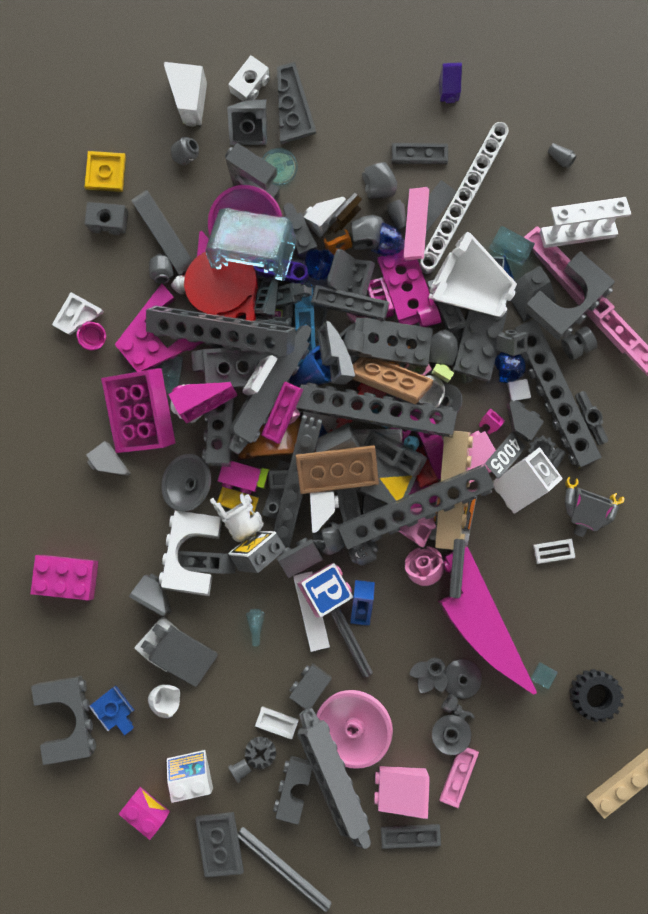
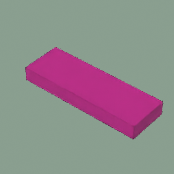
[261,381,304,444]

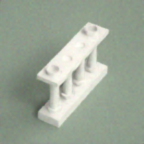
[539,197,631,248]

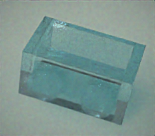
[489,226,535,266]

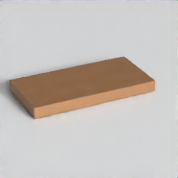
[353,357,434,404]
[296,445,379,494]

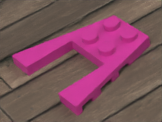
[115,284,204,372]

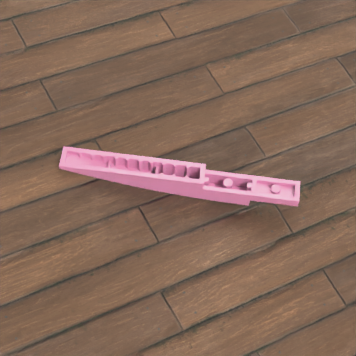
[523,226,648,376]

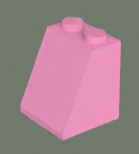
[374,766,429,819]

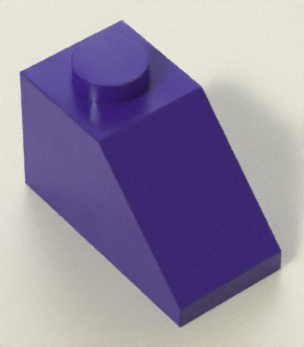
[439,62,462,103]

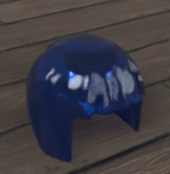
[305,250,334,280]
[494,352,526,383]

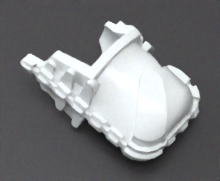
[210,493,264,542]

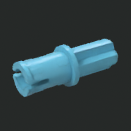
[404,436,419,450]

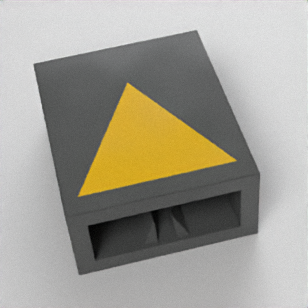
[357,456,417,505]

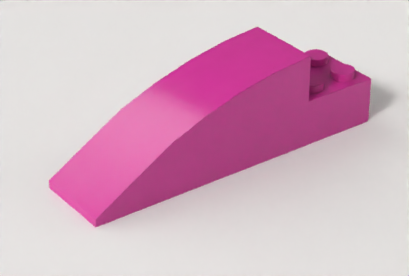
[438,547,537,695]

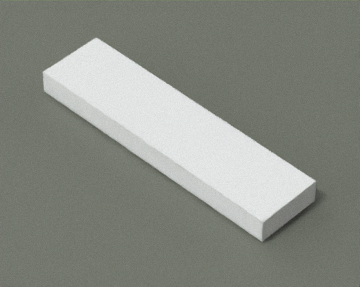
[293,571,330,652]

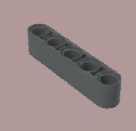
[131,190,193,275]

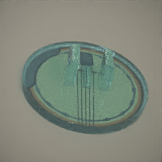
[262,148,297,185]

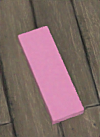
[439,747,479,808]

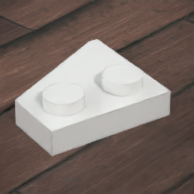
[52,292,104,335]

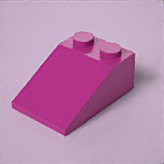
[168,382,238,424]

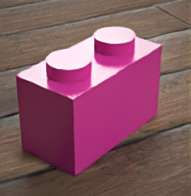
[218,461,261,495]

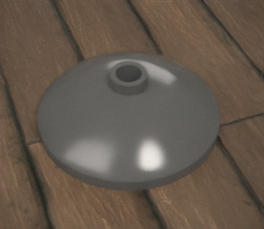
[161,454,211,511]

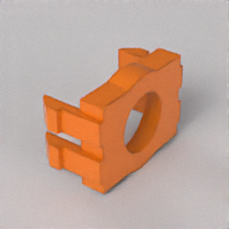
[324,229,352,256]

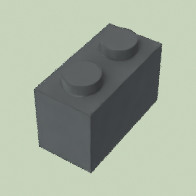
[289,663,331,709]

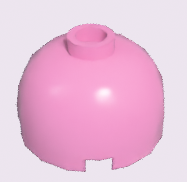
[405,547,444,586]

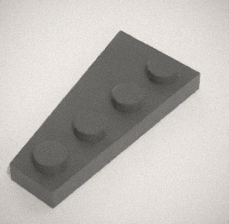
[277,62,316,144]

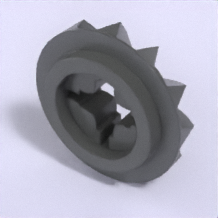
[245,737,276,769]

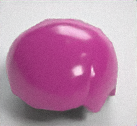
[77,322,106,351]

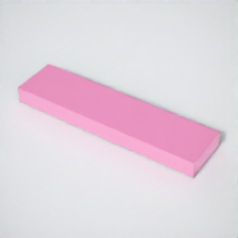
[404,187,429,260]

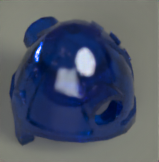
[371,222,405,256]

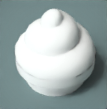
[171,275,186,294]

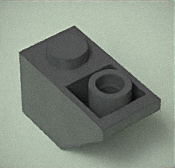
[506,400,544,442]

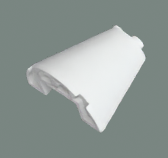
[429,232,517,317]

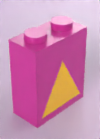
[119,787,170,840]

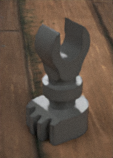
[441,693,475,726]

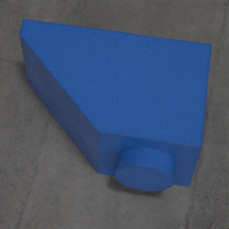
[350,580,375,625]

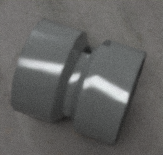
[561,326,597,361]

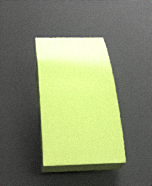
[431,363,454,383]

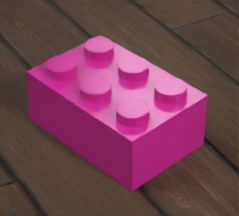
[30,555,98,600]

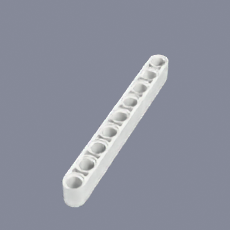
[419,122,509,274]

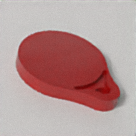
[184,248,258,321]

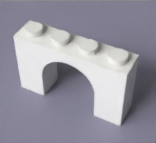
[159,510,222,596]

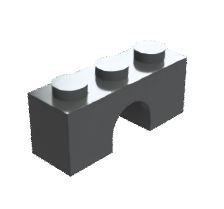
[273,756,312,824]

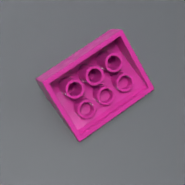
[101,368,176,453]

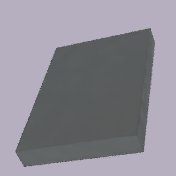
[195,812,244,878]

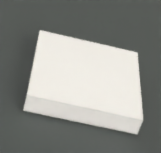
[242,355,277,396]

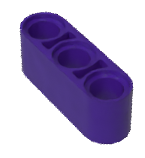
[253,255,308,285]

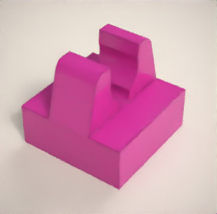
[479,408,505,434]

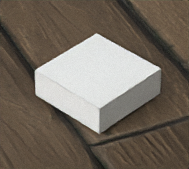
[507,379,531,401]

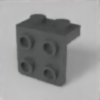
[327,249,375,296]

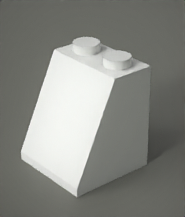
[164,62,207,127]
[492,447,563,514]

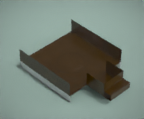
[328,193,362,234]

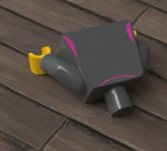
[565,477,624,537]

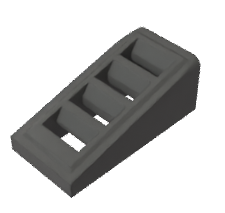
[255,277,279,316]

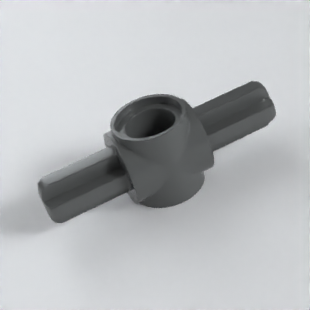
[575,391,608,445]

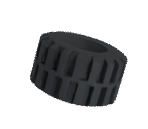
[569,669,624,722]

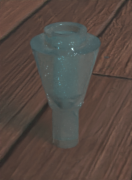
[246,609,265,646]

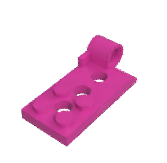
[377,249,441,327]

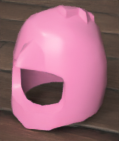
[399,507,436,548]

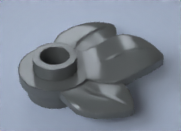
[409,657,448,693]

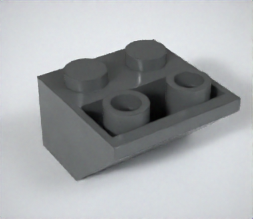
[277,538,323,578]

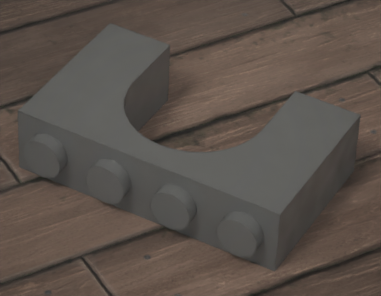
[225,142,280,201]
[525,251,615,341]
[31,676,96,765]

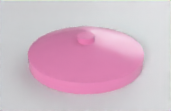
[317,690,393,768]

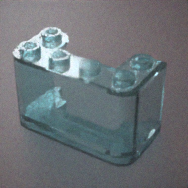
[205,208,296,280]

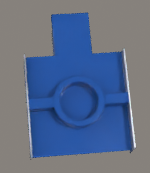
[89,686,134,735]

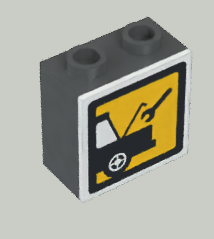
[228,531,286,573]

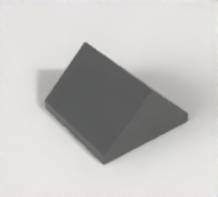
[316,423,360,452]

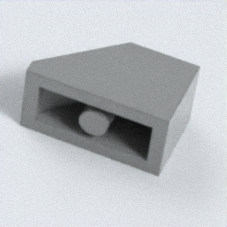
[86,441,131,476]

